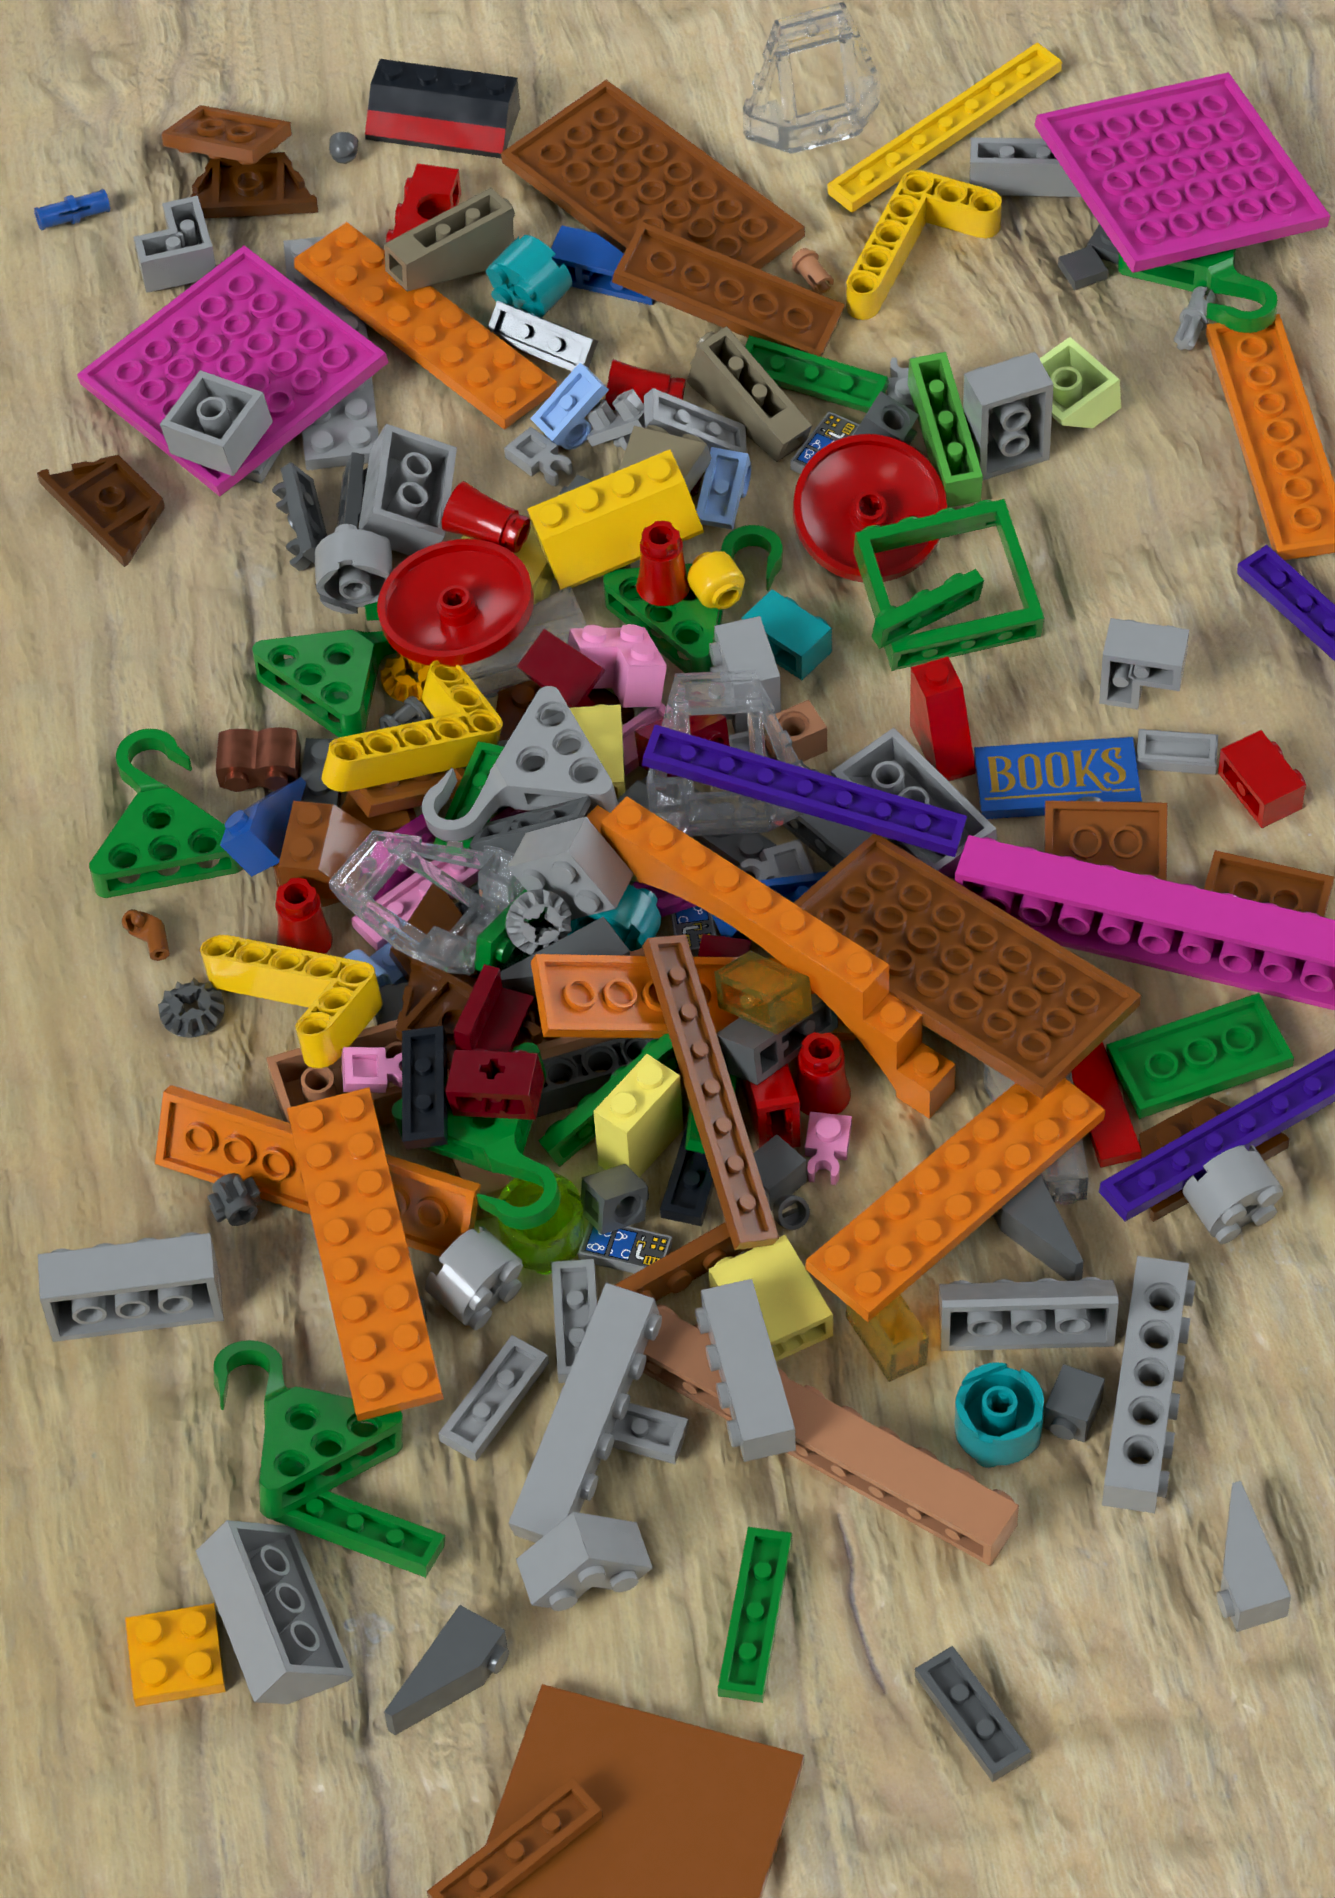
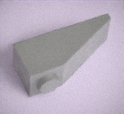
[1217,1481,1291,1632]

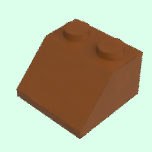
[278,801,378,902]

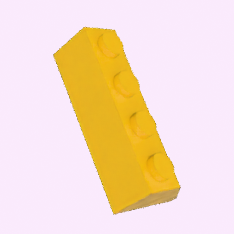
[527,449,704,593]

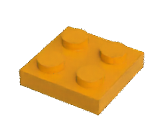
[125,1603,226,1707]

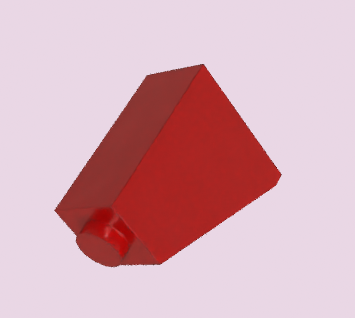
[910,656,976,782]
[742,1064,801,1149]

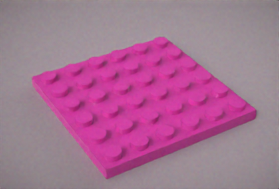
[1034,72,1330,273]
[77,245,389,496]

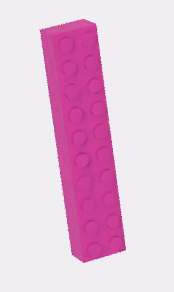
[955,835,1335,1010]

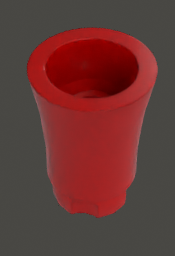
[605,359,686,411]
[441,481,531,553]
[636,520,690,606]
[275,877,333,954]
[795,1032,851,1116]

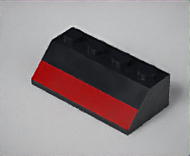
[365,59,520,159]

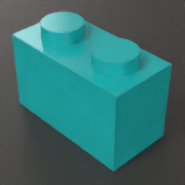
[742,589,832,680]

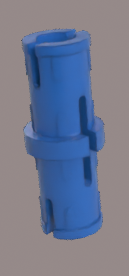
[34,189,110,231]

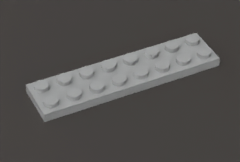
[283,236,379,470]

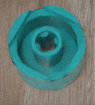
[486,235,572,317]
[567,884,661,952]
[954,1362,1044,1468]

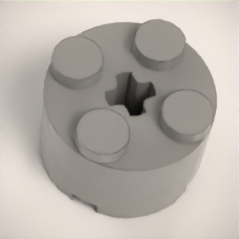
[314,524,393,614]
[1182,1145,1283,1244]
[425,1226,523,1330]

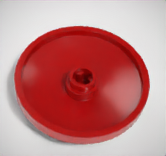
[793,434,947,582]
[377,539,534,667]

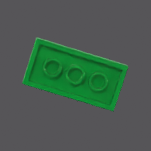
[1106,993,1294,1119]

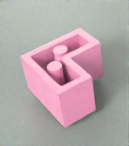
[568,624,667,708]

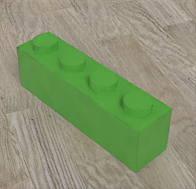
[908,352,983,508]

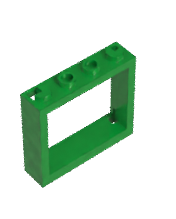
[853,499,1045,671]

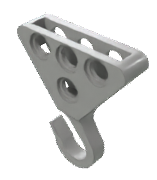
[422,686,618,842]

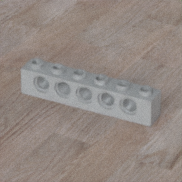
[1102,1256,1196,1513]

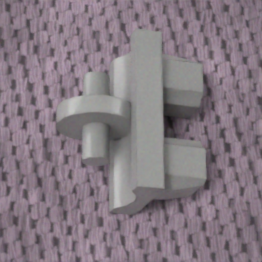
[586,389,646,450]

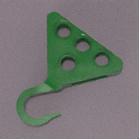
[1118,249,1277,333]
[603,525,783,682]
[252,602,398,738]
[89,728,243,898]
[392,1042,560,1230]
[213,1340,403,1518]

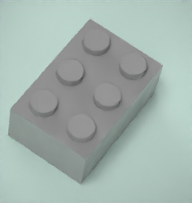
[963,352,1053,480]
[358,424,457,556]

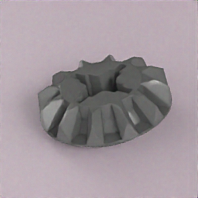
[158,978,225,1038]

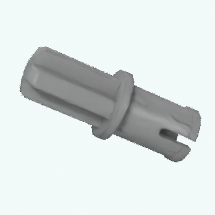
[1174,286,1215,351]

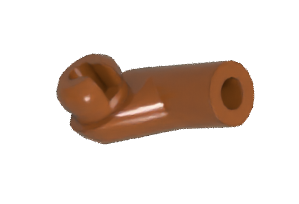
[122,909,170,961]

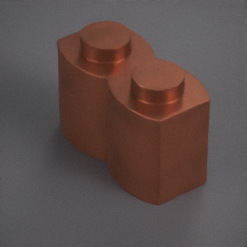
[215,727,301,792]

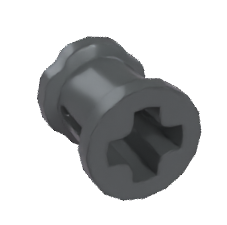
[379,696,431,729]

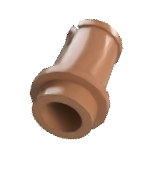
[791,248,834,294]

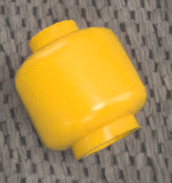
[687,551,745,609]

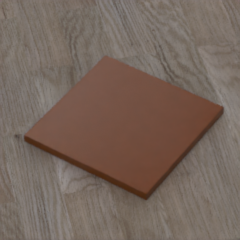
[486,1684,804,1898]

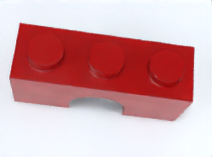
[386,163,461,243]

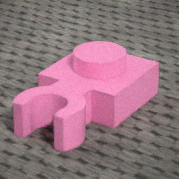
[341,1047,402,1093]
[805,1112,852,1185]

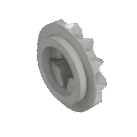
[506,889,572,955]

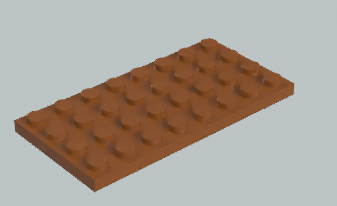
[501,80,805,269]
[794,834,1142,1099]

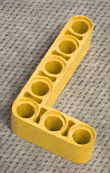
[846,170,1002,320]
[321,660,503,792]
[200,935,383,1068]

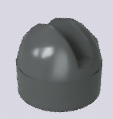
[329,132,358,164]
[772,1194,810,1230]

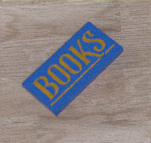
[974,737,1142,819]

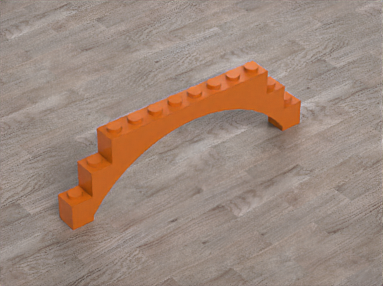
[586,796,956,1119]

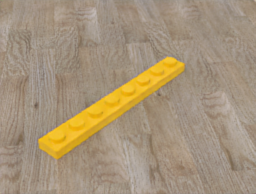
[828,42,1062,213]

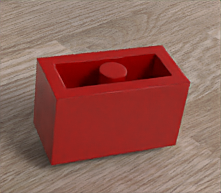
[1218,730,1306,828]

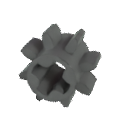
[207,1173,263,1226]

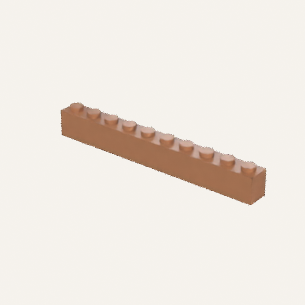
[643,1304,1019,1566]

